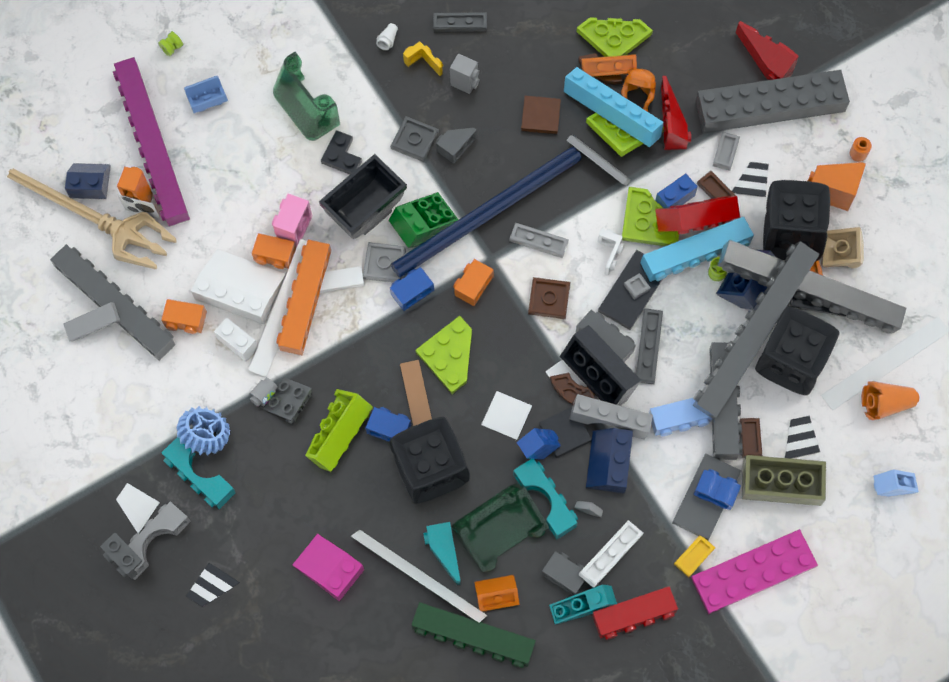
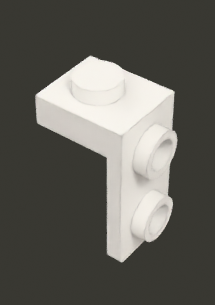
[598,229,624,275]

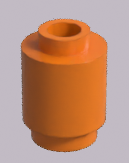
[849,137,872,162]

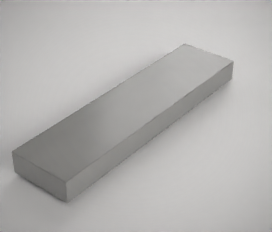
[567,135,631,186]

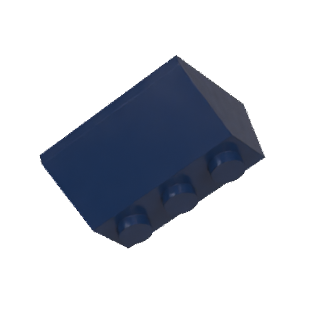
[716,249,775,309]
[586,428,633,494]

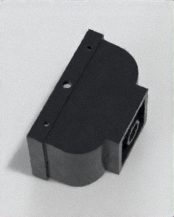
[319,154,407,239]

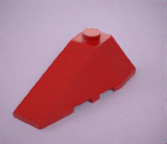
[661,76,691,150]

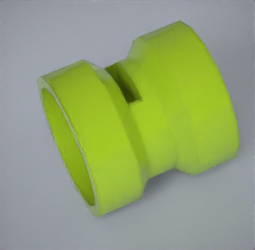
[158,31,184,56]
[708,257,727,282]

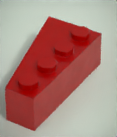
[655,196,740,234]

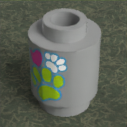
[249,377,278,407]

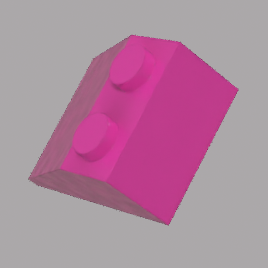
[293,534,364,602]

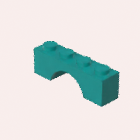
[161,438,236,509]
[513,459,578,540]

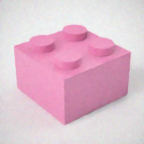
[272,194,312,248]

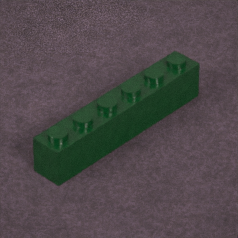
[411,602,536,668]

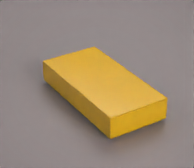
[674,535,715,577]

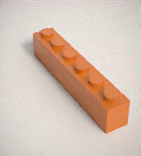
[276,240,332,356]

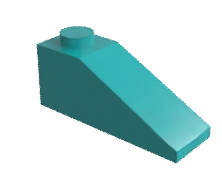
[423,522,461,585]

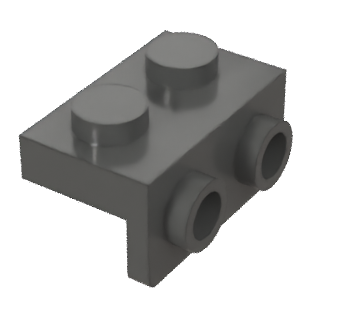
[100,533,142,579]

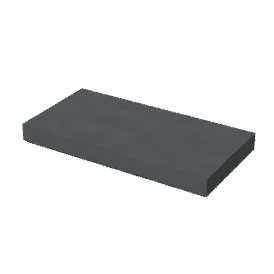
[672,453,741,540]

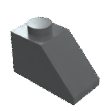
[436,128,477,164]

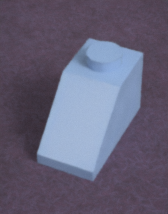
[873,469,919,497]

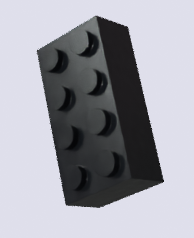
[559,325,642,406]

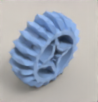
[176,406,230,456]

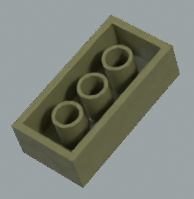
[742,455,826,506]

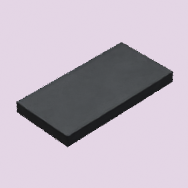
[598,250,663,330]

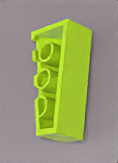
[305,389,373,472]

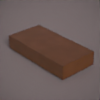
[697,171,736,199]
[739,418,763,458]

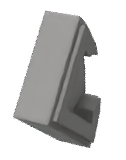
[575,501,603,517]

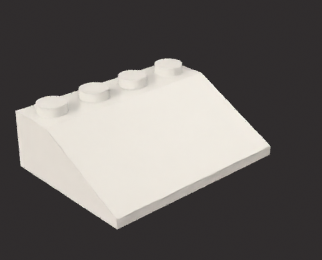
[191,249,286,325]

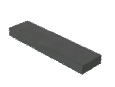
[636,308,663,384]

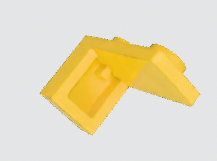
[403,41,443,76]

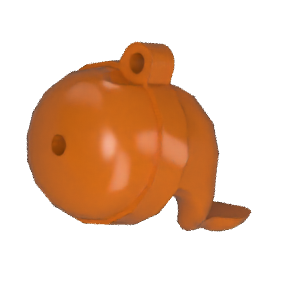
[621,68,656,112]

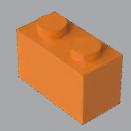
[252,233,296,269]
[453,259,494,306]
[161,299,207,334]

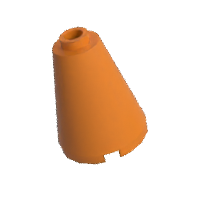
[861,381,919,420]

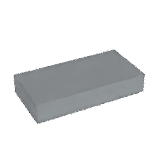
[713,132,740,171]

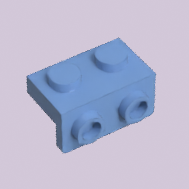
[184,76,228,113]

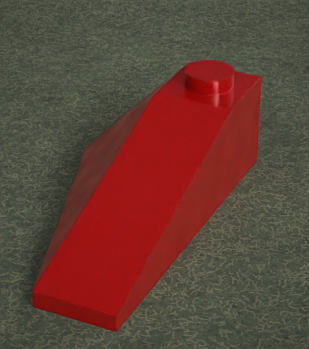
[736,21,799,80]

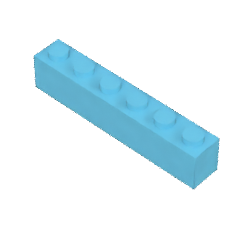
[564,67,664,147]
[640,217,754,282]

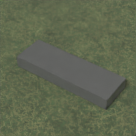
[433,12,487,32]

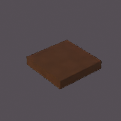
[521,96,561,134]
[528,277,571,319]

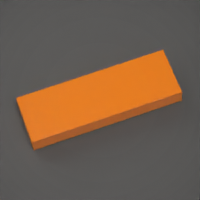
[581,54,637,77]

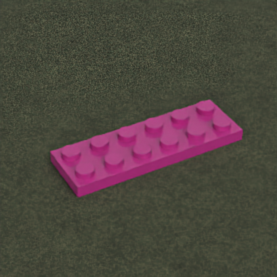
[691,529,818,614]

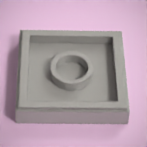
[363,242,406,282]

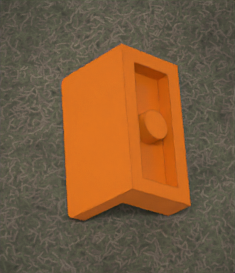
[474,575,520,611]

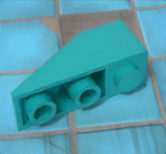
[549,585,617,624]

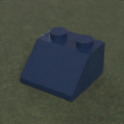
[65,163,111,199]

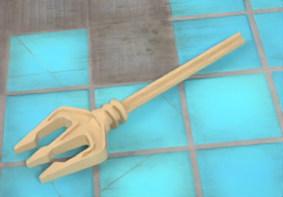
[7,168,177,269]

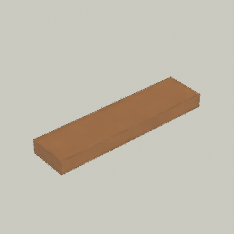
[400,360,432,426]

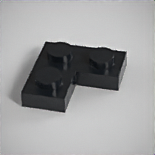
[321,130,362,175]

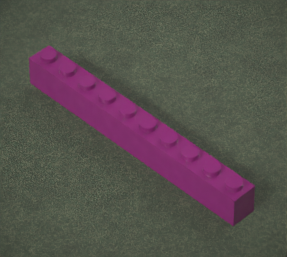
[113,57,190,227]

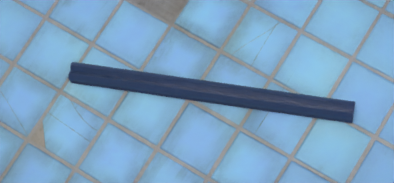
[391,146,581,278]

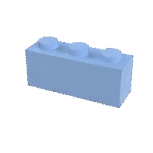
[649,398,712,437]

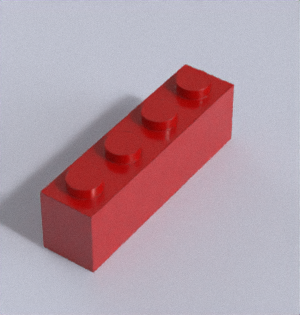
[592,586,678,640]

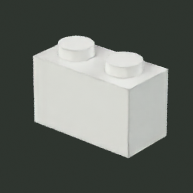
[214,318,258,362]

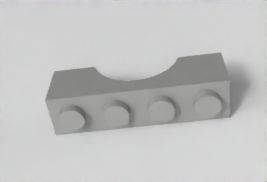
[569,394,653,440]
[128,501,190,580]

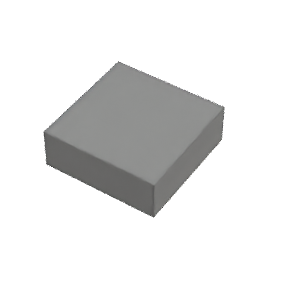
[624,273,650,300]

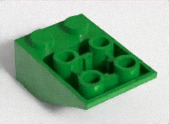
[388,192,459,248]

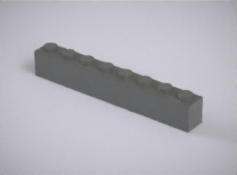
[50,244,175,361]

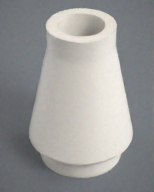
[376,23,398,50]

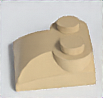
[823,227,864,268]

